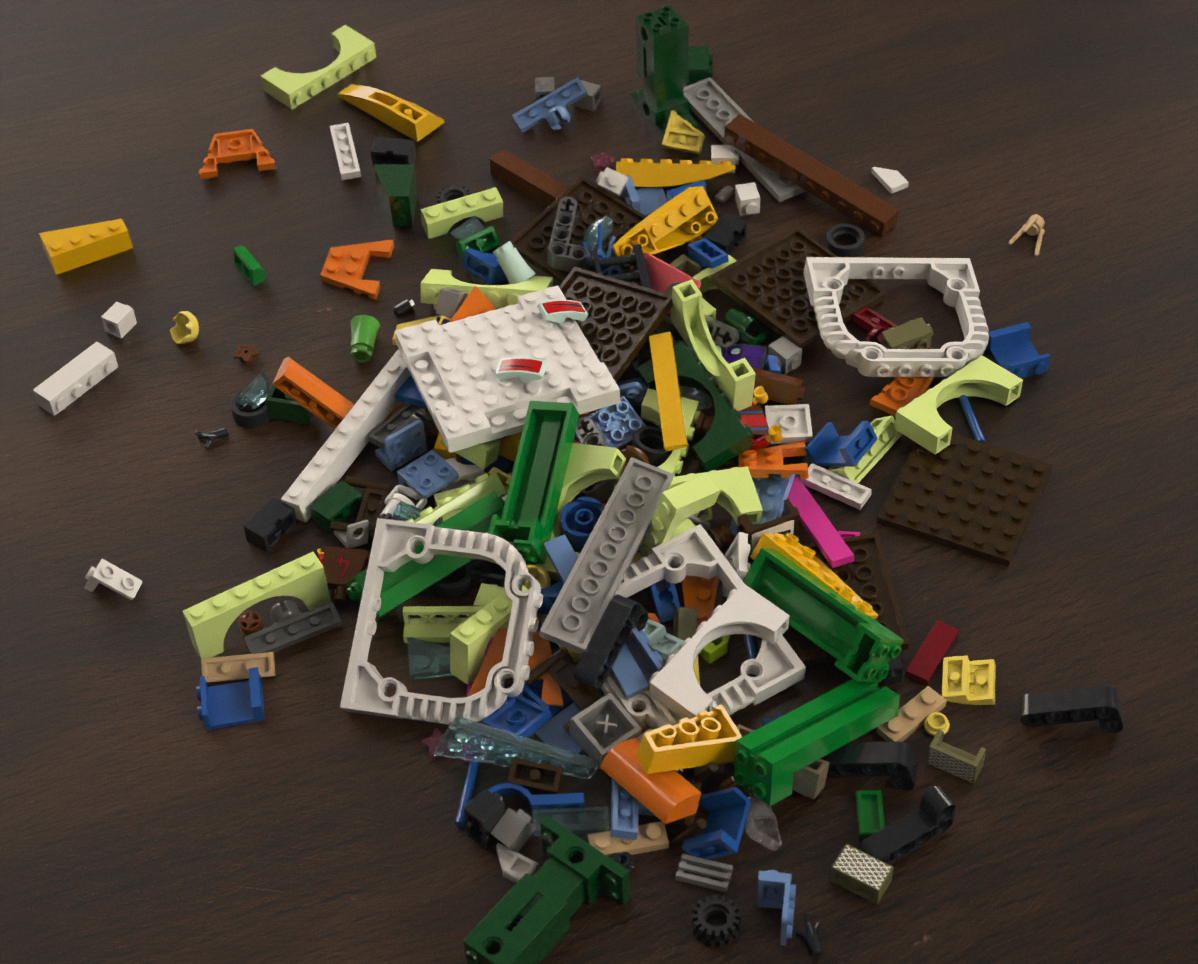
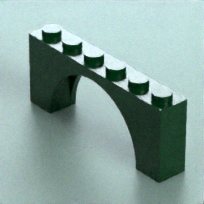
[637,341,753,472]

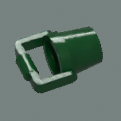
[722,309,770,346]

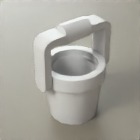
[380,485,427,521]

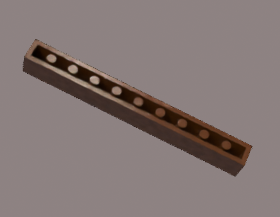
[724,114,899,237]

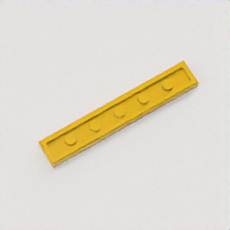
[649,332,688,452]

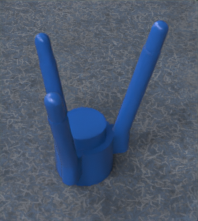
[581,222,616,271]

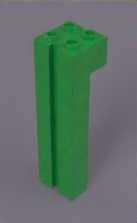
[488,401,579,565]
[346,491,504,621]
[743,548,904,682]
[734,679,900,806]

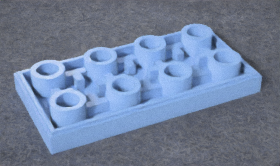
[573,396,646,450]

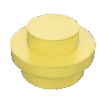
[924,712,950,736]

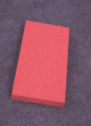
[633,252,702,314]

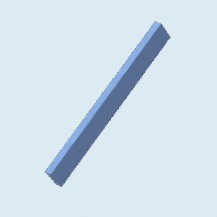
[543,534,649,699]

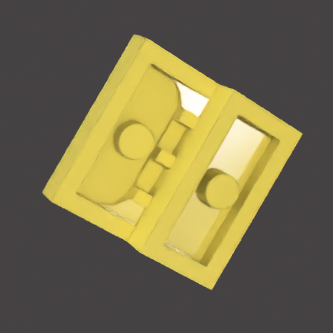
[942,655,996,705]

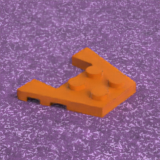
[199,129,276,179]
[320,240,394,300]
[739,440,809,479]
[468,628,564,708]

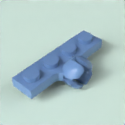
[512,77,588,133]
[611,778,654,840]

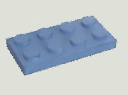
[730,474,796,539]

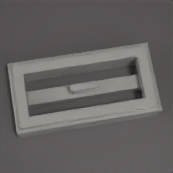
[676,854,733,892]

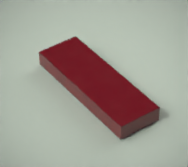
[905,620,959,685]

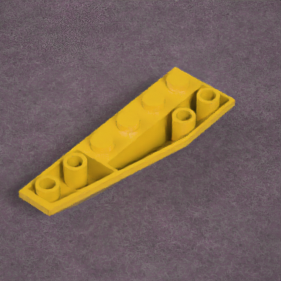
[338,84,444,142]
[616,158,735,187]
[612,186,719,257]
[750,532,878,619]

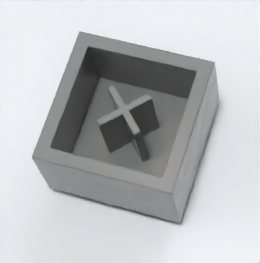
[568,692,642,769]

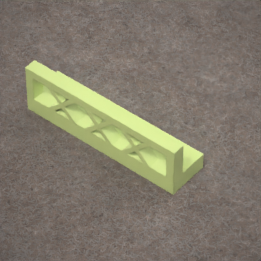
[828,416,902,483]
[403,606,497,643]

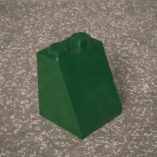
[374,164,418,226]

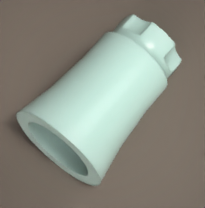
[493,241,536,284]

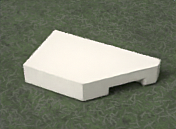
[871,167,908,194]
[496,843,539,883]

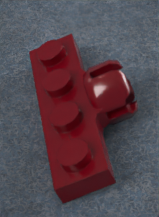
[851,307,931,349]

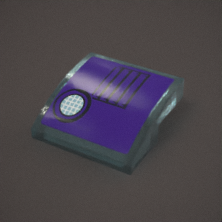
[722,344,768,370]

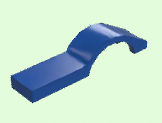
[468,783,585,813]

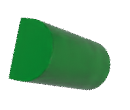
[455,226,500,260]
[233,246,266,286]

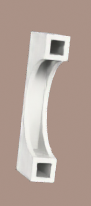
[649,583,790,719]

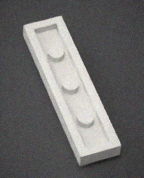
[330,123,361,180]

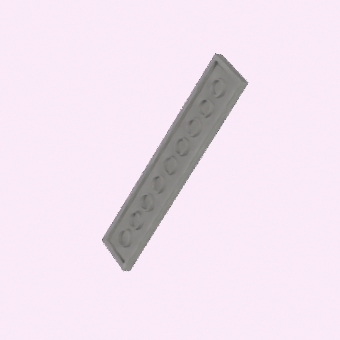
[684,78,806,202]
[539,457,674,655]

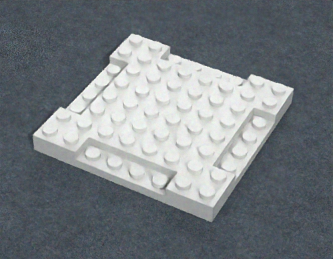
[395,286,621,453]

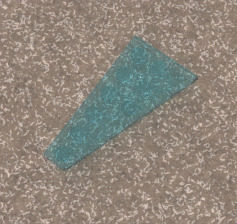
[433,716,599,779]

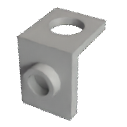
[334,520,369,549]

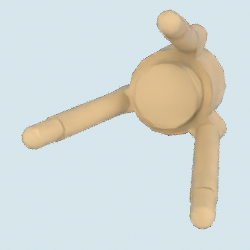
[1008,214,1045,257]

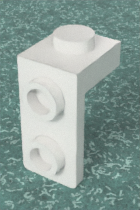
[596,167,628,197]
[84,559,142,600]

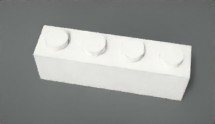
[33,342,118,416]

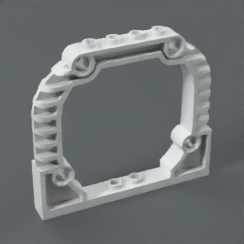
[804,257,989,377]
[340,518,543,726]
[580,524,806,729]

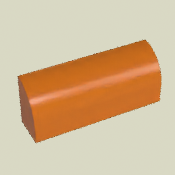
[272,357,355,429]
[600,738,701,824]

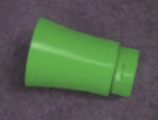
[350,315,380,363]

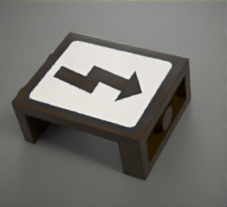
[737,499,800,553]

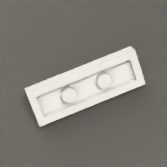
[801,463,872,510]

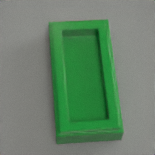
[855,790,885,840]

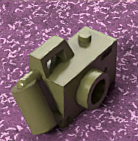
[673,607,698,641]

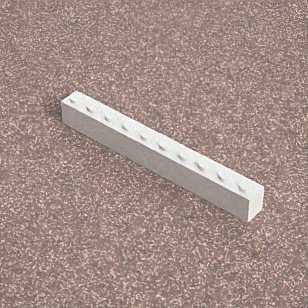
[281,349,411,522]

